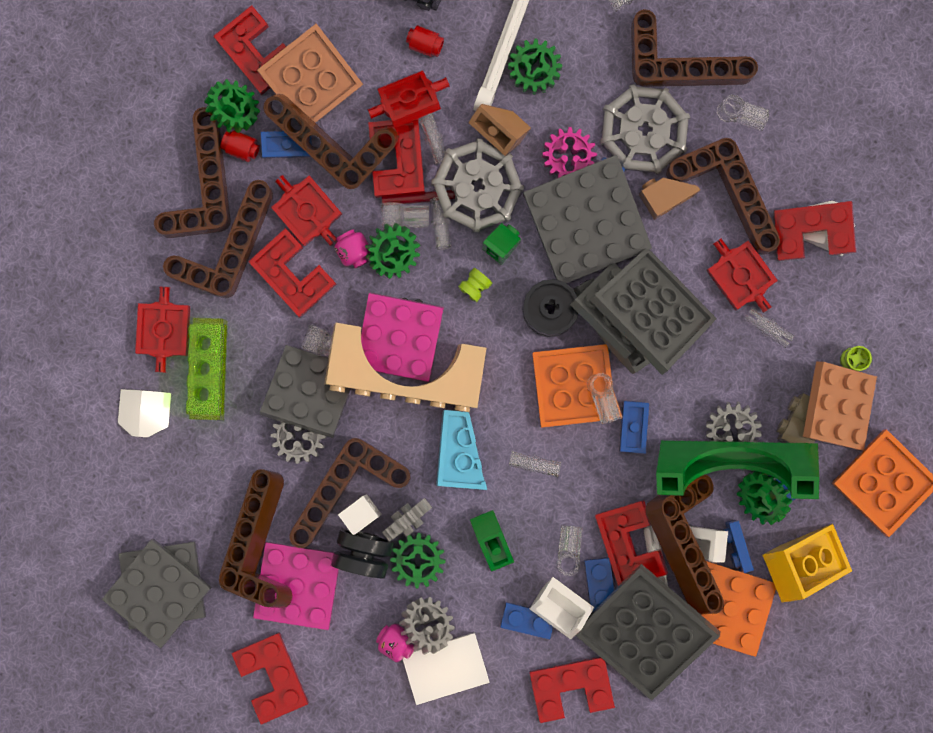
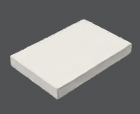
[403,632,490,705]

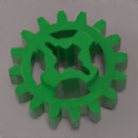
[508,38,562,95]
[204,79,260,133]
[365,223,420,279]
[737,471,792,525]
[390,532,446,589]

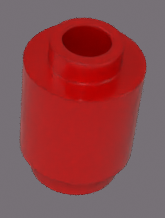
[406,25,444,57]
[220,130,260,162]

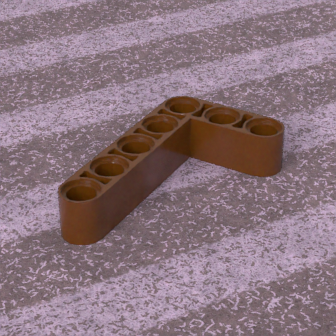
[631,9,758,87]
[263,94,399,189]
[154,107,231,238]
[666,138,780,255]
[163,180,273,298]
[289,438,411,548]
[219,469,293,608]
[646,475,724,615]

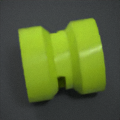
[458,267,493,303]
[840,346,872,371]

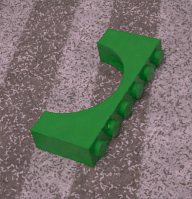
[656,440,819,499]

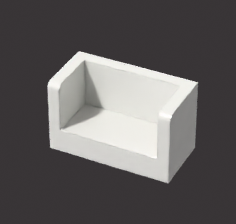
[338,494,382,535]
[690,526,728,562]
[530,577,594,639]

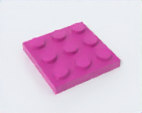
[361,292,444,382]
[253,542,339,630]

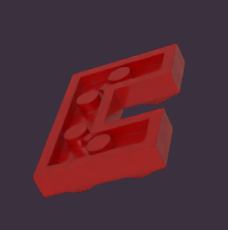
[214,5,286,95]
[368,119,425,198]
[774,201,857,261]
[248,228,337,318]
[595,500,668,586]
[231,632,309,724]
[529,657,615,723]

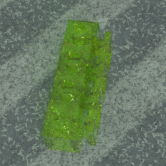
[186,318,228,421]

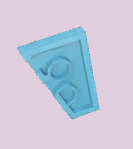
[436,410,487,490]

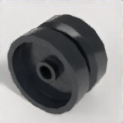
[522,279,578,338]
[331,529,394,579]

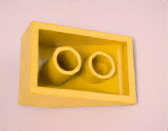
[763,524,852,603]

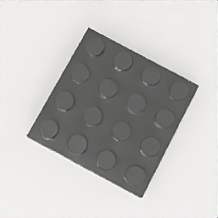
[522,155,652,283]
[590,248,717,375]
[576,564,721,701]

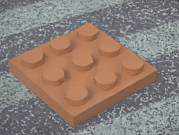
[257,23,363,127]
[803,361,877,451]

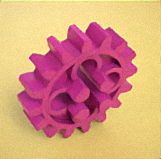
[542,127,597,178]

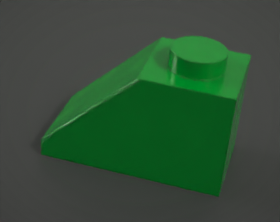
[482,223,521,265]
[470,510,514,572]

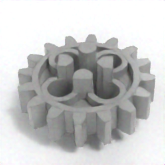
[706,401,762,442]
[271,422,327,464]
[382,498,432,542]
[399,597,455,655]

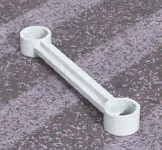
[473,0,530,111]

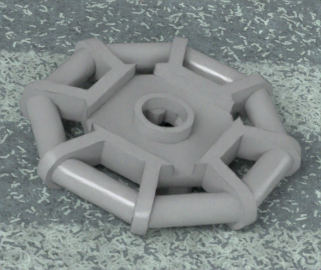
[600,84,691,174]
[431,138,524,232]

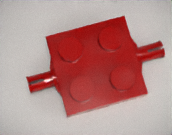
[367,71,450,128]
[271,175,342,247]
[706,238,778,313]
[135,287,190,373]

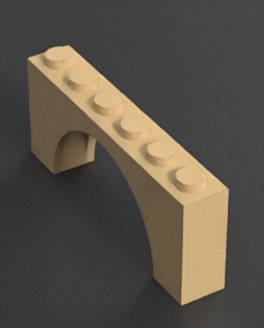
[324,323,487,412]

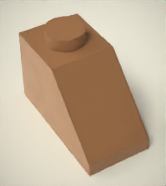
[468,104,531,156]
[639,178,700,220]

